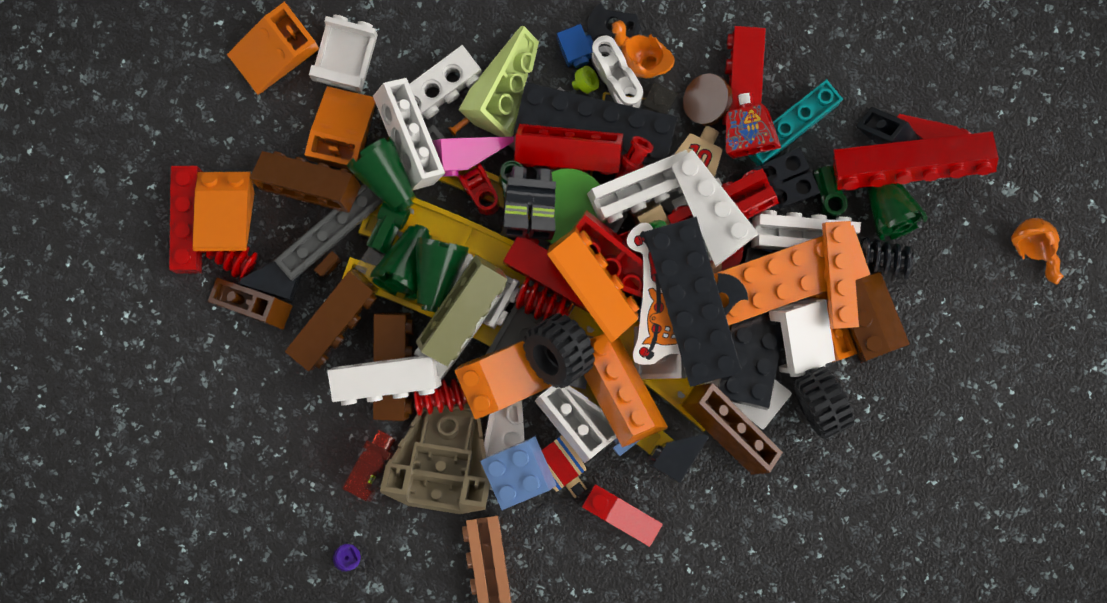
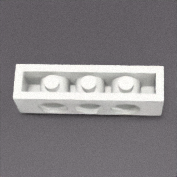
[409,45,482,119]
[373,78,445,190]

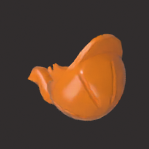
[612,20,675,79]
[1011,218,1064,284]

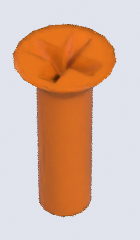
[448,117,470,136]

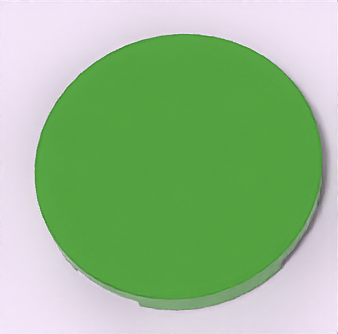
[529,169,606,244]

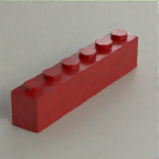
[833,131,998,190]

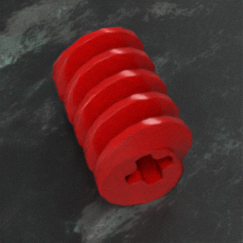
[199,246,258,280]
[515,277,574,320]
[414,379,468,416]

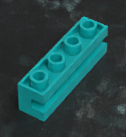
[748,79,843,167]

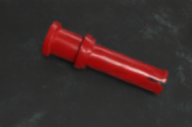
[614,136,654,179]

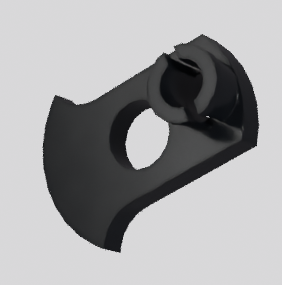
[588,3,642,41]
[717,273,748,315]

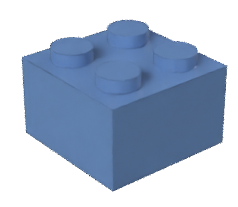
[480,436,557,510]

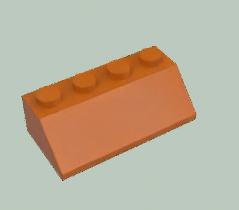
[547,227,640,343]
[584,334,668,448]

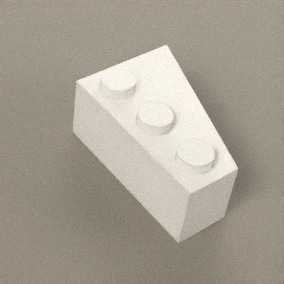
[535,386,617,463]

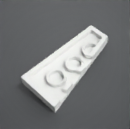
[672,150,758,267]
[484,400,524,490]

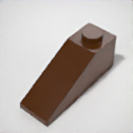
[207,278,293,330]

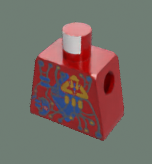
[726,93,781,159]

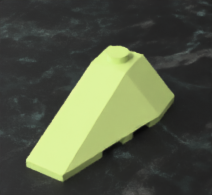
[459,26,539,137]

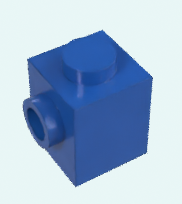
[557,24,593,68]

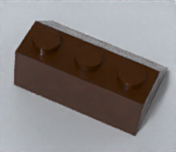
[848,272,910,363]

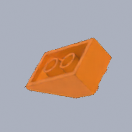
[193,172,255,251]
[454,340,552,419]

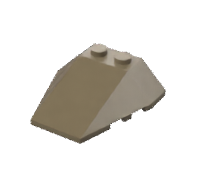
[380,404,490,514]

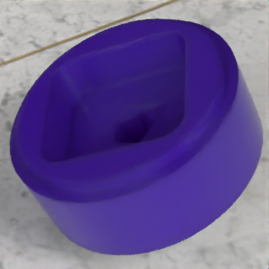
[333,544,361,572]

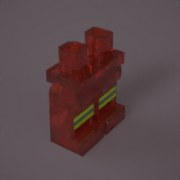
[342,430,396,502]

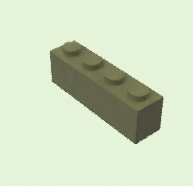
[416,255,508,366]

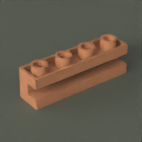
[462,515,512,603]

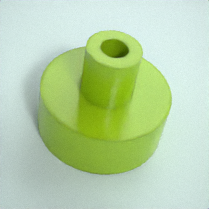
[572,66,599,94]

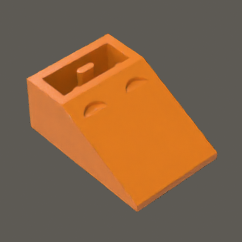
[227,1,319,95]
[304,86,376,170]

